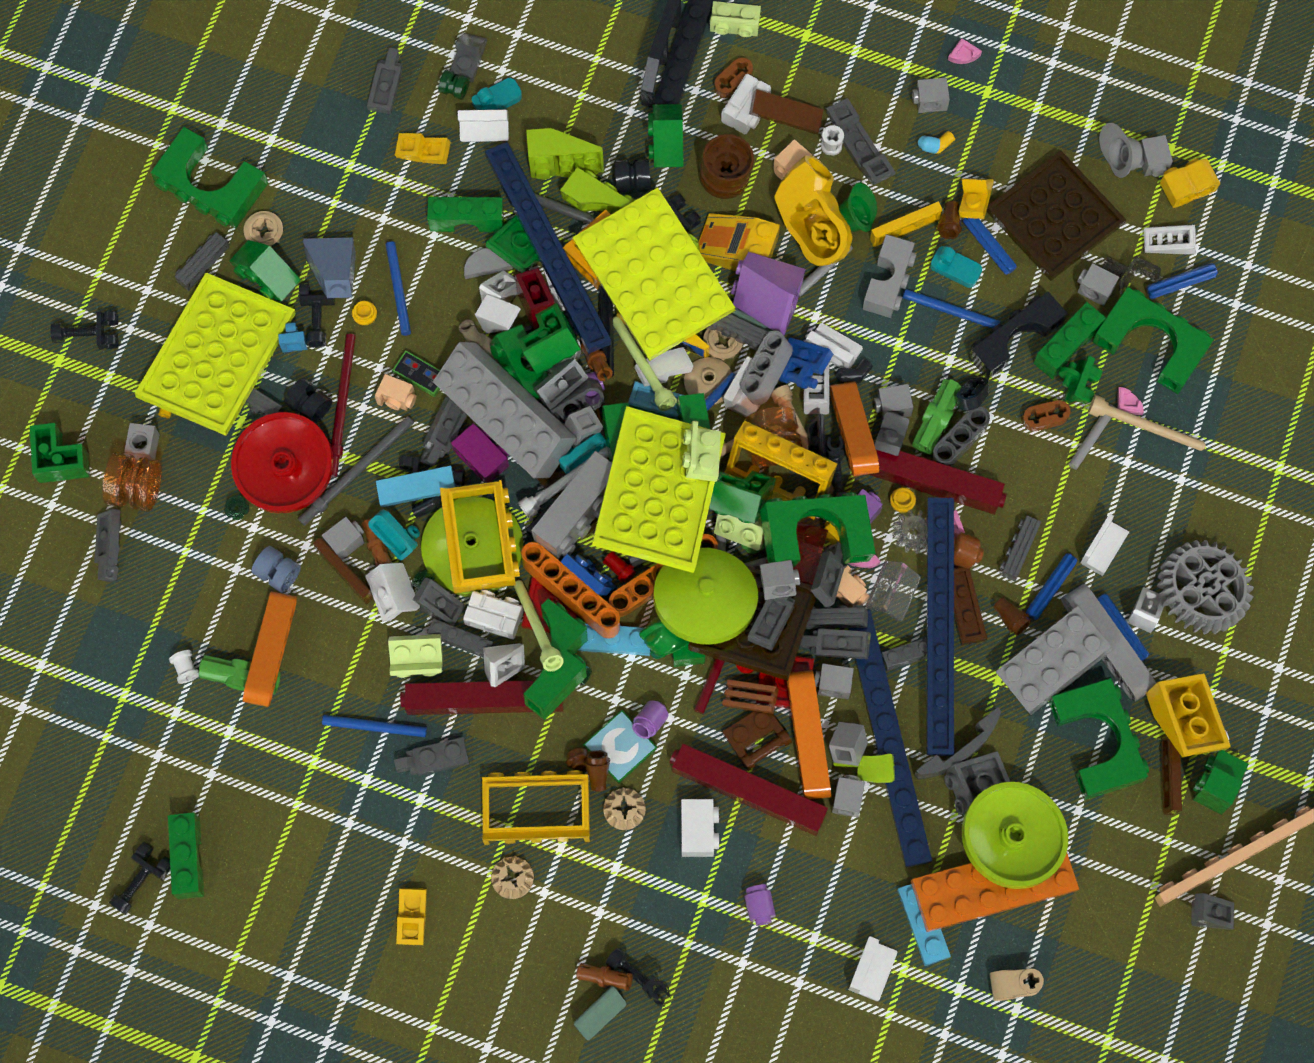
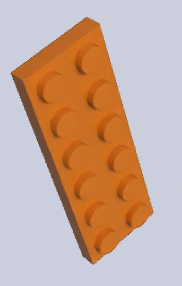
[911,853,1079,932]

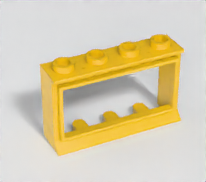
[724,420,837,520]
[440,480,520,594]
[482,770,590,845]

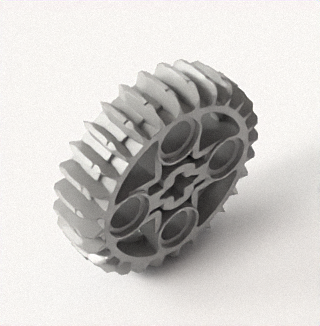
[1157,540,1254,635]

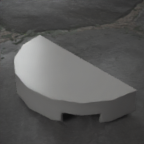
[464,248,513,279]

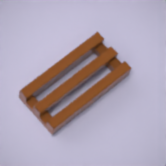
[722,680,779,714]

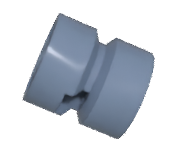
[251,546,301,593]

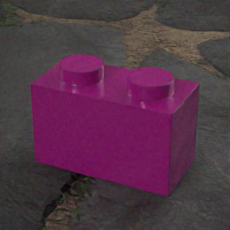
[451,423,509,483]

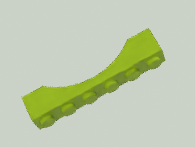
[560,167,700,252]

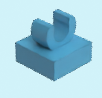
[278,322,308,353]

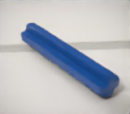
[963,218,1017,275]
[1146,263,1218,299]
[1026,553,1077,620]
[1097,594,1149,661]

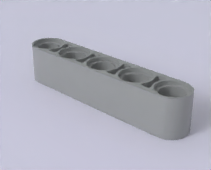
[1061,584,1156,702]

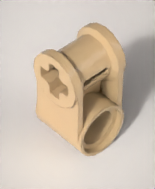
[990,969,1044,1001]

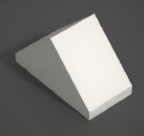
[479,271,517,303]
[475,294,521,333]
[1127,587,1166,633]
[483,643,525,687]

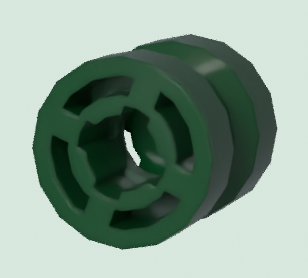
[438,69,470,100]

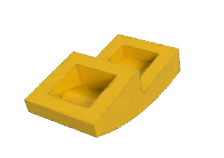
[395,133,451,164]
[396,888,427,945]

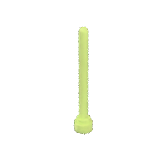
[613,316,677,411]
[514,580,563,671]

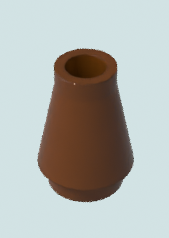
[937,201,962,239]
[993,597,1031,635]
[584,750,610,792]

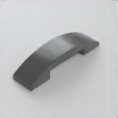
[826,98,896,185]
[914,707,1001,780]

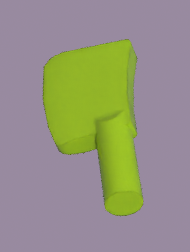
[833,754,895,783]

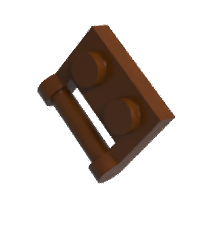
[722,704,792,771]

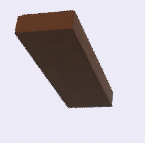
[749,89,824,134]
[313,538,373,605]
[954,567,987,646]
[1161,735,1182,815]

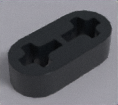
[956,377,990,411]

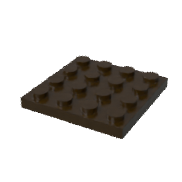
[986,150,1126,281]
[688,565,817,681]

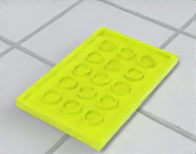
[572,188,736,361]
[135,273,296,436]
[592,406,726,573]

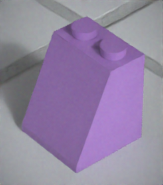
[731,252,806,335]

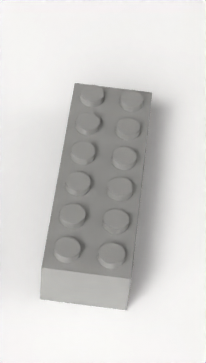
[433,342,577,478]

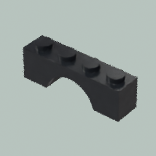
[969,292,1068,380]

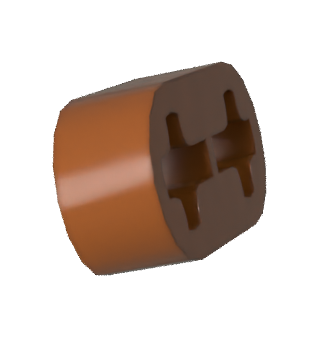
[714,58,753,98]
[1022,400,1071,431]

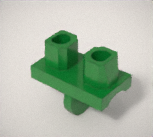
[1058,356,1103,404]

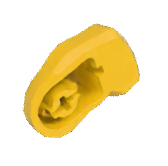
[774,155,852,266]

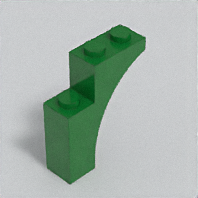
[524,599,588,720]

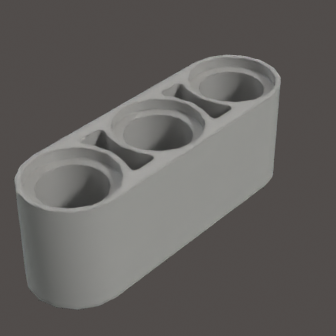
[740,330,793,405]

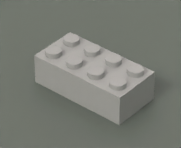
[531,451,612,561]
[996,606,1113,715]

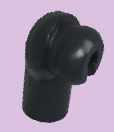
[836,359,873,384]
[412,495,442,518]

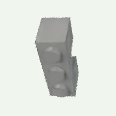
[863,235,917,318]

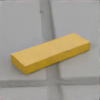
[870,201,942,247]

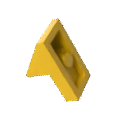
[959,178,994,219]

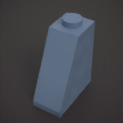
[303,238,356,298]

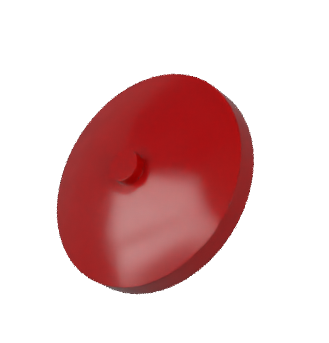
[231,412,334,513]

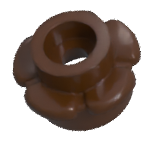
[566,748,587,771]

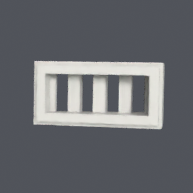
[1144,225,1196,254]
[804,363,829,414]

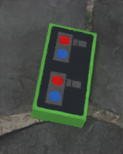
[392,350,440,397]

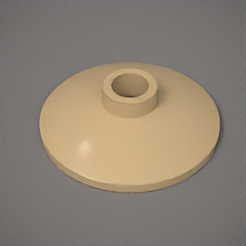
[684,357,732,405]

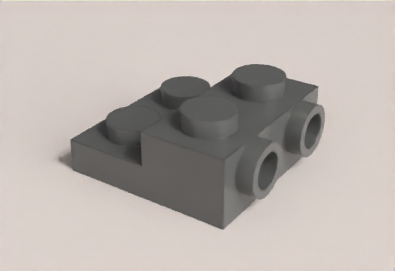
[944,751,1010,816]

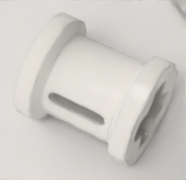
[821,125,844,156]
[169,650,199,684]

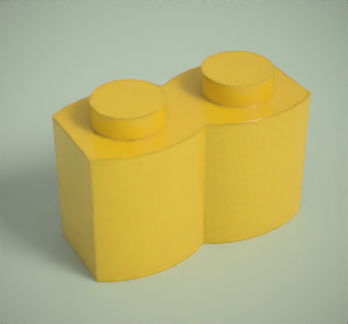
[1160,158,1220,208]

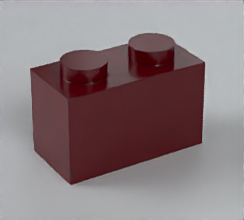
[515,268,555,330]

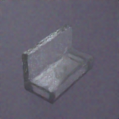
[865,561,921,621]

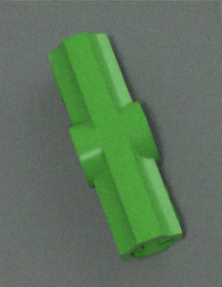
[912,379,962,455]
[199,655,281,695]

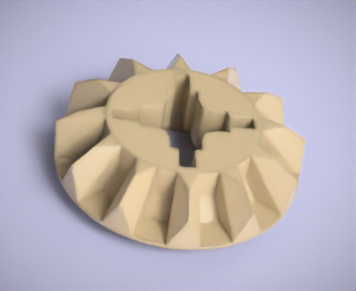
[244,211,283,247]
[703,328,743,361]
[603,787,646,830]
[491,856,534,899]

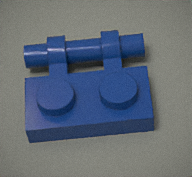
[779,338,834,389]
[561,554,618,596]

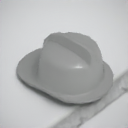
[1099,123,1145,178]

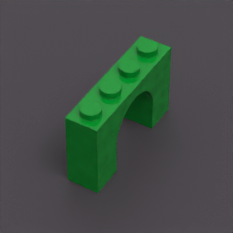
[150,127,268,229]
[1093,287,1214,395]
[601,393,710,462]
[760,492,876,568]
[1048,678,1149,800]

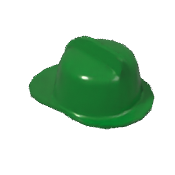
[839,182,877,232]
[639,617,689,659]

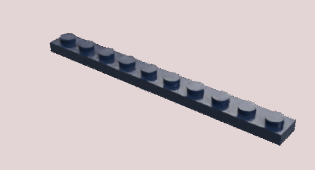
[485,142,611,354]
[927,497,954,756]
[847,610,932,868]

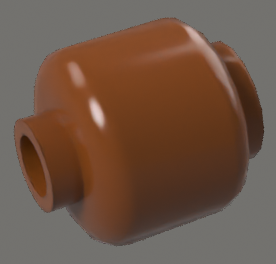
[954,532,984,569]

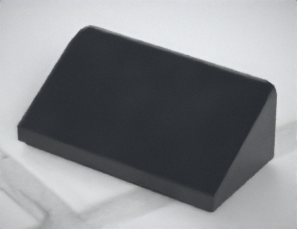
[807,413,826,458]

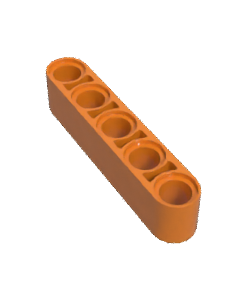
[830,381,879,477]
[609,534,718,617]
[521,542,620,638]
[243,591,297,707]
[787,670,831,800]

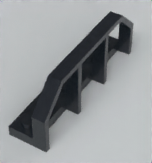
[641,0,715,108]

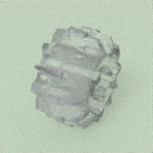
[892,509,927,554]

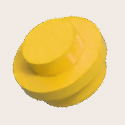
[352,301,377,325]
[890,487,916,513]

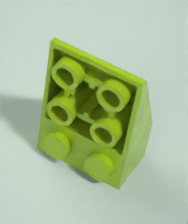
[526,128,604,180]

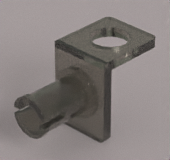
[1102,256,1161,294]

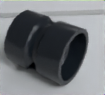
[614,159,651,193]
[284,378,332,424]

